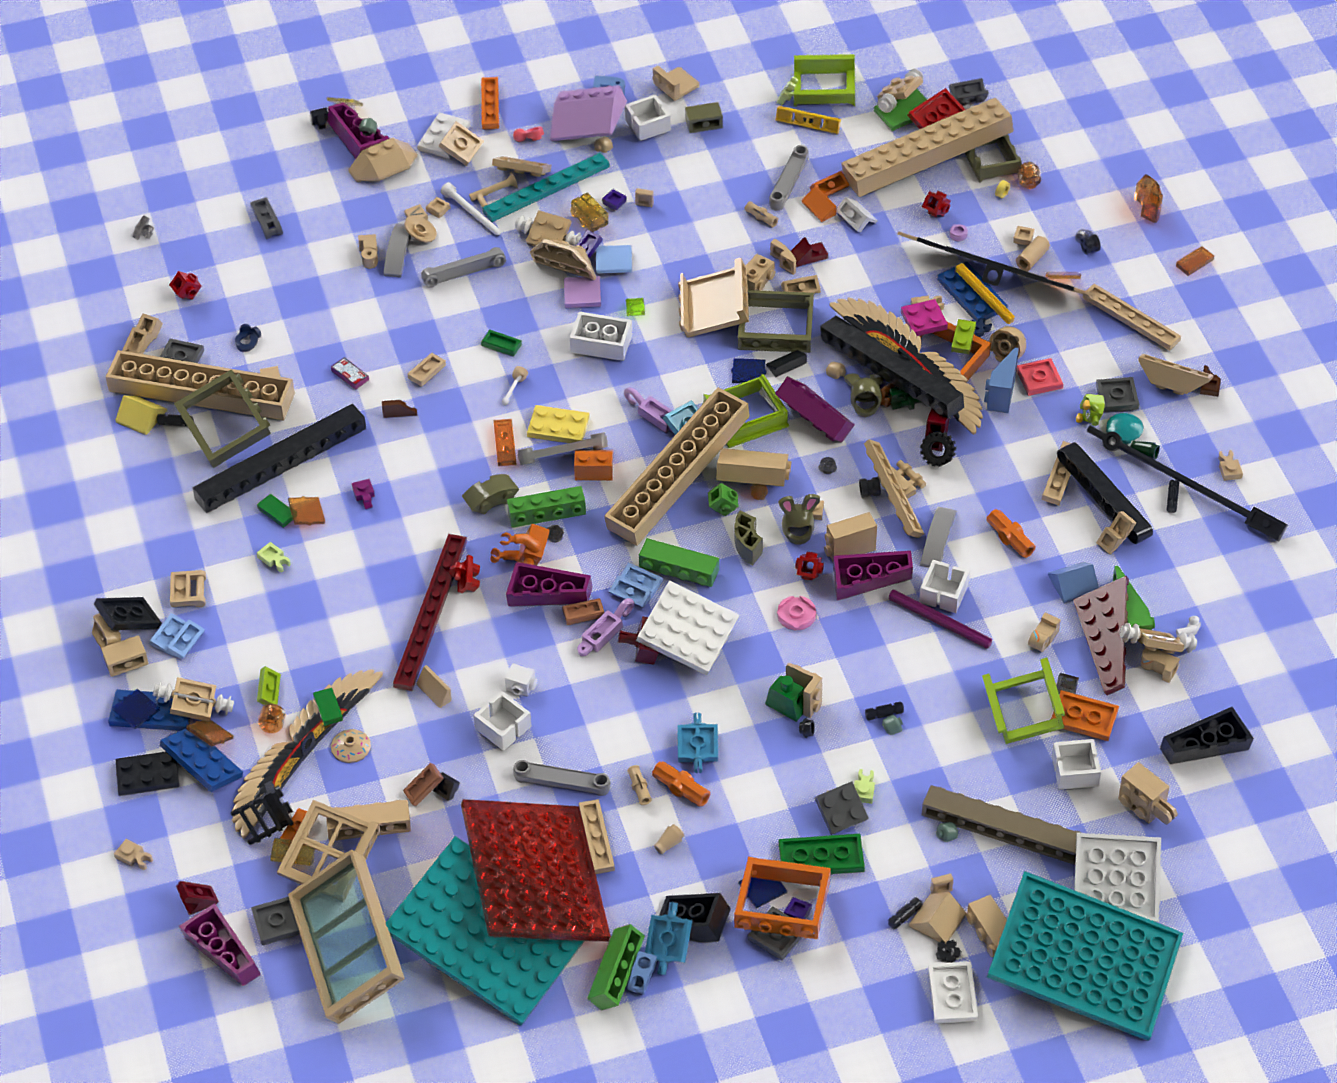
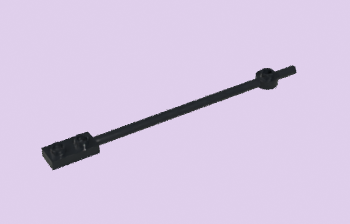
[1087,425,1288,542]

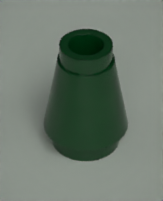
[1130,441,1160,460]

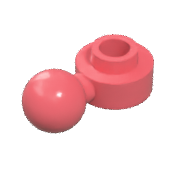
[513,126,544,142]

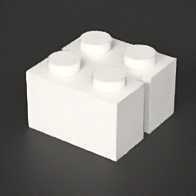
[625,94,671,141]
[919,560,970,613]
[474,691,532,751]
[1052,739,1101,790]

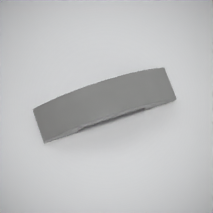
[384,223,412,277]
[920,506,957,568]

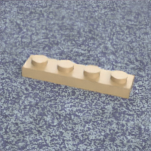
[1041,441,1071,506]
[579,799,615,874]

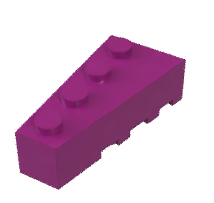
[328,102,390,159]
[775,376,855,442]
[833,550,913,601]
[506,562,593,606]
[179,903,261,986]

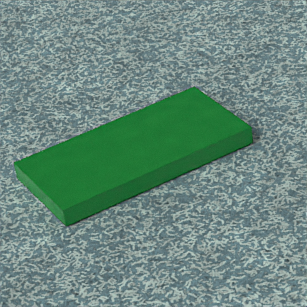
[778,834,865,874]

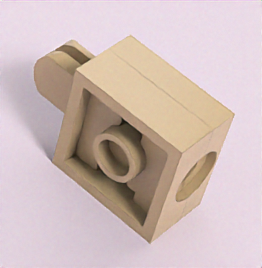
[1118,762,1177,825]

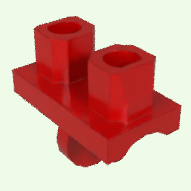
[449,555,480,594]

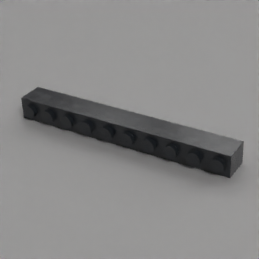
[820,316,964,419]
[192,403,366,513]

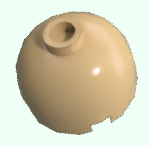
[989,326,1027,362]

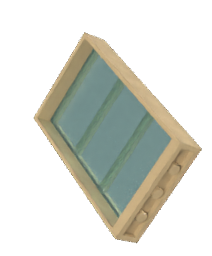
[288,850,405,1024]

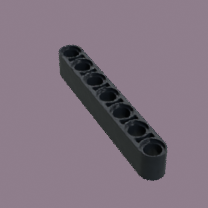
[1057,442,1153,544]

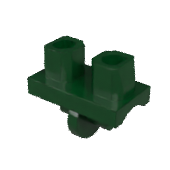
[890,387,921,410]

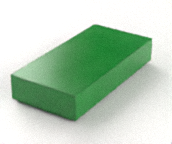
[481,329,522,357]
[257,493,297,528]
[313,687,343,726]

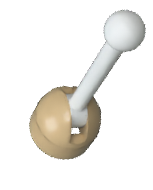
[502,366,528,405]

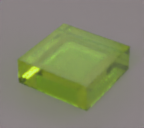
[626,298,645,316]

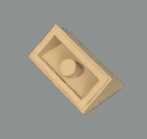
[781,275,821,294]
[417,665,452,708]

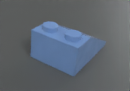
[984,348,1019,413]

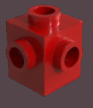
[922,191,951,217]
[169,271,202,300]
[795,551,824,580]

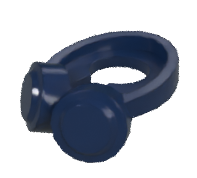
[235,324,261,352]

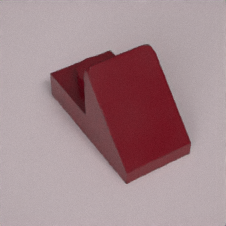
[791,237,828,267]
[176,881,219,915]

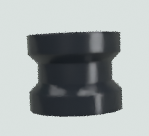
[1080,234,1101,254]

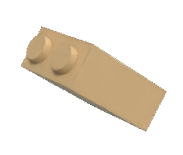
[824,512,877,562]

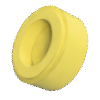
[995,180,1010,199]

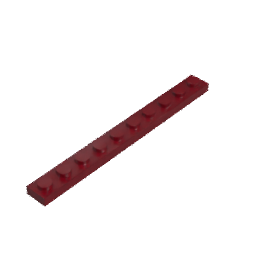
[393,533,467,691]

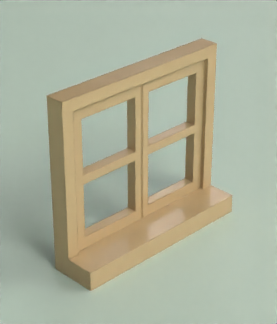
[277,800,381,902]

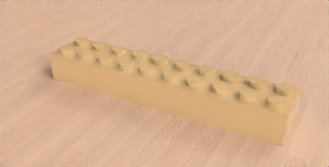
[841,98,1014,197]
[106,350,295,421]
[604,387,750,546]

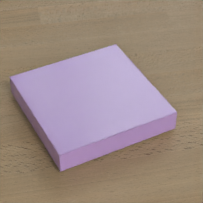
[564,276,601,308]

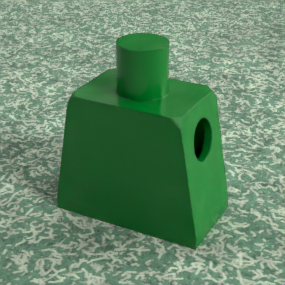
[765,675,805,722]

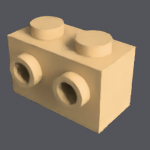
[746,254,776,291]
[101,635,149,677]

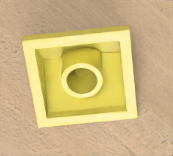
[115,395,167,435]

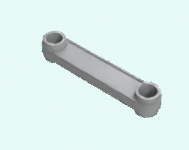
[769,145,809,211]
[421,247,506,287]
[517,432,608,465]
[513,760,611,796]

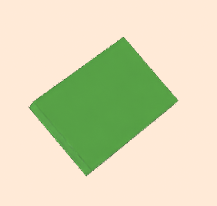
[874,89,927,131]

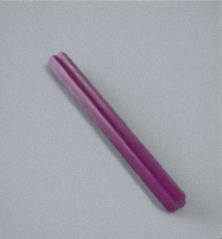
[888,589,993,649]

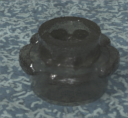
[818,457,837,474]
[547,525,564,543]

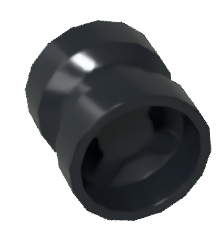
[859,477,881,497]

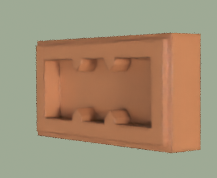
[562,598,605,625]
[403,763,444,806]

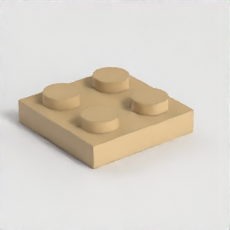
[438,121,484,166]

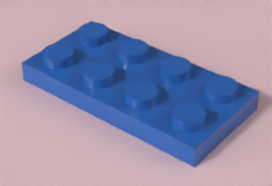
[937,261,1008,322]
[108,689,191,731]
[160,726,243,792]

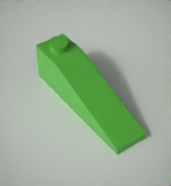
[1113,566,1155,630]

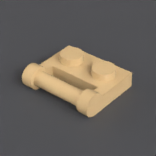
[170,570,206,608]

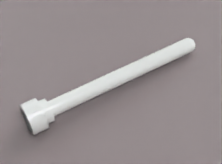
[441,182,501,236]

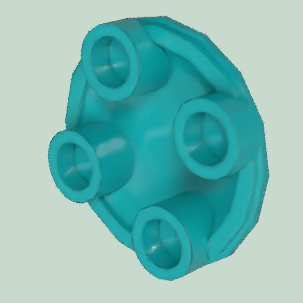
[1106,413,1144,445]

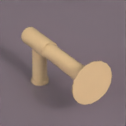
[469,172,518,210]

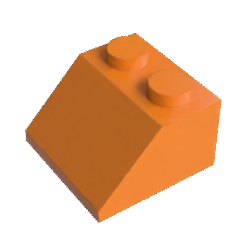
[574,450,614,480]

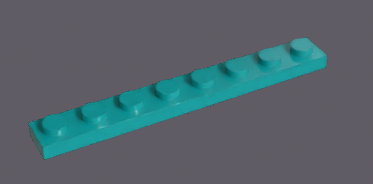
[482,152,610,222]

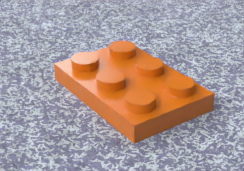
[1051,690,1119,741]

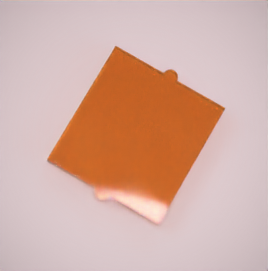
[1046,272,1081,279]
[288,496,326,526]
[186,720,234,746]

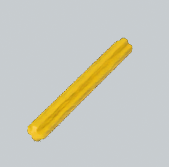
[956,263,1015,324]

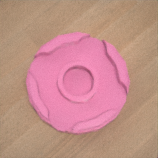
[777,596,816,630]

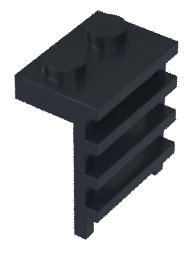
[230,780,294,846]

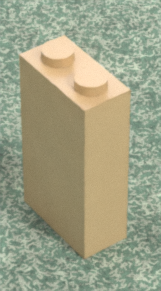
[716,448,792,487]

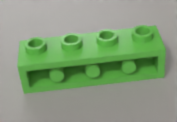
[507,486,586,528]
[639,538,719,587]
[587,924,645,1010]

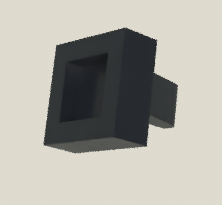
[310,107,328,130]
[433,772,460,801]

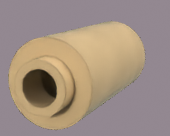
[1016,236,1050,271]

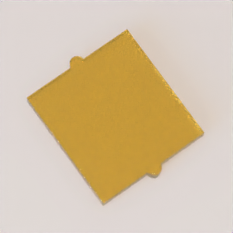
[327,97,363,107]

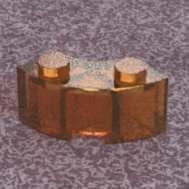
[1134,174,1163,223]

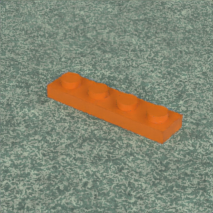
[481,77,499,129]

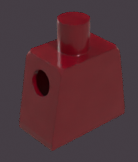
[925,408,949,451]

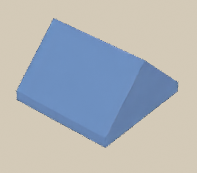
[1048,562,1099,603]

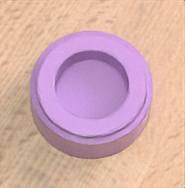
[950,224,968,241]

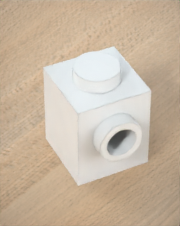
[505,663,537,697]

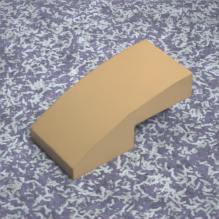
[770,239,796,275]
[1096,511,1136,554]

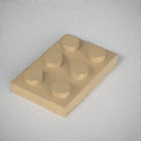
[492,156,552,176]

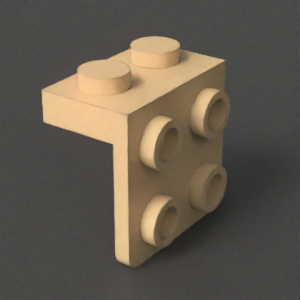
[653,66,699,101]
[786,663,822,718]

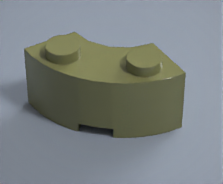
[462,474,519,514]
[734,510,763,566]

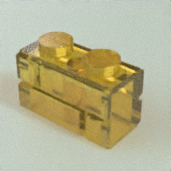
[570,193,609,232]

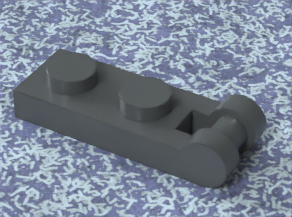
[250,197,283,239]

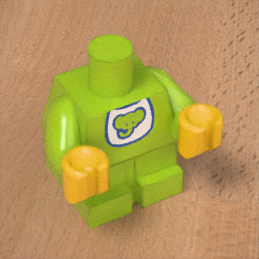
[1076,394,1105,426]

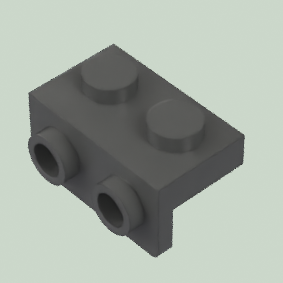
[949,78,989,106]

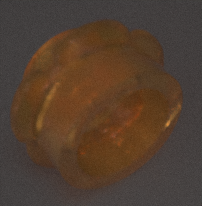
[750,483,768,500]

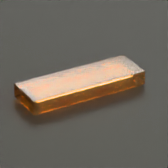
[493,419,517,466]

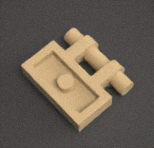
[877,460,926,499]

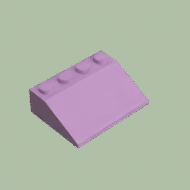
[550,86,627,141]

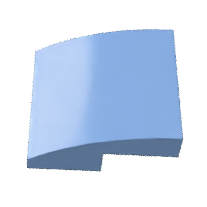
[596,245,632,273]
[609,563,663,608]
[149,613,205,659]

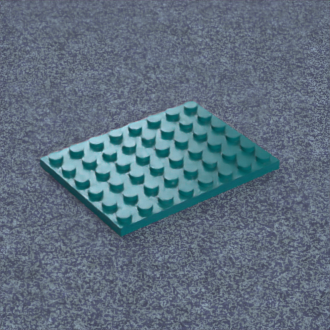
[385,836,593,1026]
[986,871,1184,1041]

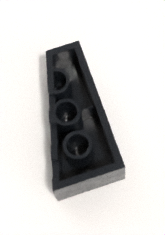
[1160,707,1254,764]

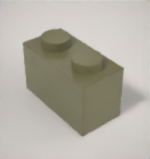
[685,102,723,133]

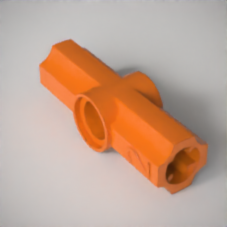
[986,509,1036,558]
[652,761,711,807]

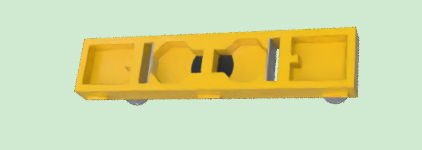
[776,106,841,134]

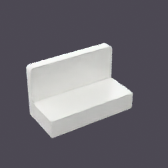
[836,197,878,232]

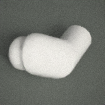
[1176,616,1201,637]

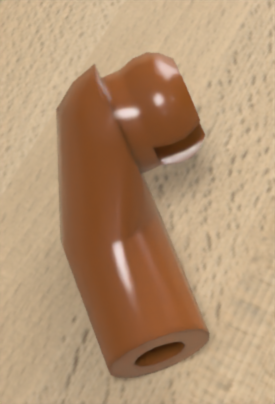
[880,383,895,407]

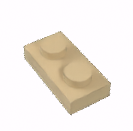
[408,353,446,387]

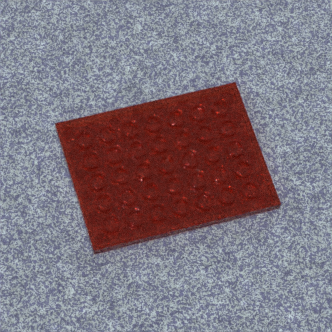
[461,799,611,942]

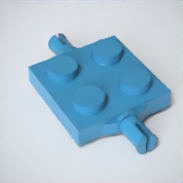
[677,712,718,773]
[645,902,692,975]

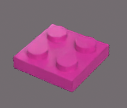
[901,299,948,336]

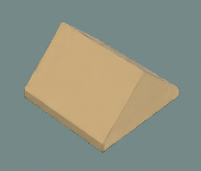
[909,892,966,944]

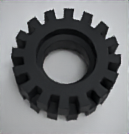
[920,431,956,467]

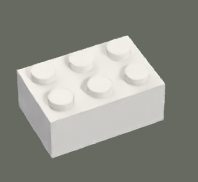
[570,312,632,361]

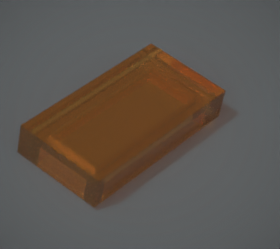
[1176,246,1214,276]

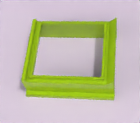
[794,54,855,106]
[702,374,789,448]
[982,657,1065,744]

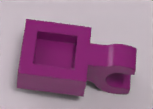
[351,478,375,509]

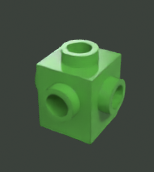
[708,483,739,516]

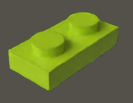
[951,319,976,354]
[257,666,281,709]

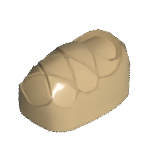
[92,613,121,648]

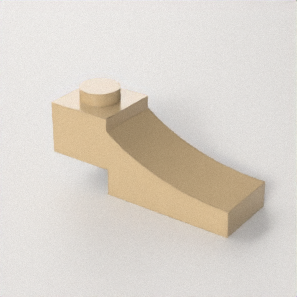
[122,313,163,354]

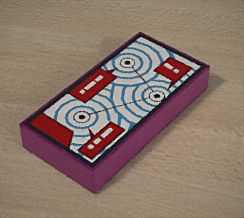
[331,357,369,390]

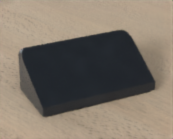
[766,350,807,377]

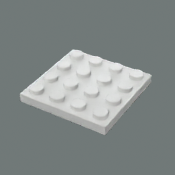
[636,581,739,675]
[1074,833,1161,922]

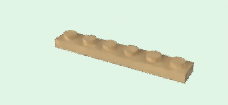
[1082,284,1181,351]
[864,439,924,538]

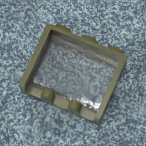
[964,134,1022,183]

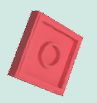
[1016,358,1063,396]

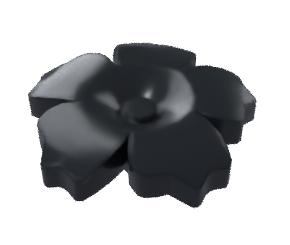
[936,940,962,963]

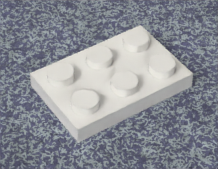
[417,112,470,159]
[928,961,978,1023]

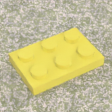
[527,405,590,443]

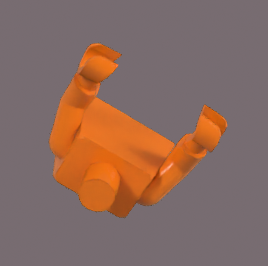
[490,524,550,566]

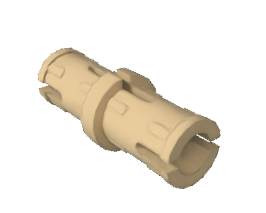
[745,201,778,227]
[627,765,652,805]

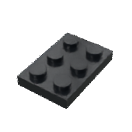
[94,597,162,630]
[115,751,180,796]

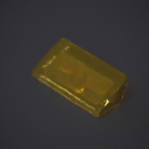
[270,838,315,866]

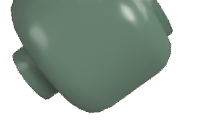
[359,118,377,136]
[882,715,903,735]
[936,822,958,842]

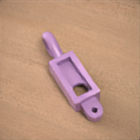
[624,387,674,433]
[577,598,634,656]

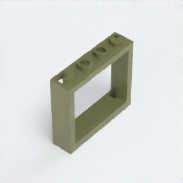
[738,290,814,353]
[174,369,271,468]

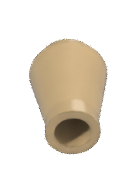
[654,824,684,854]

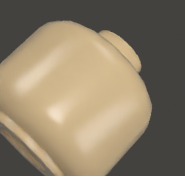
[594,137,613,153]
[826,362,846,379]

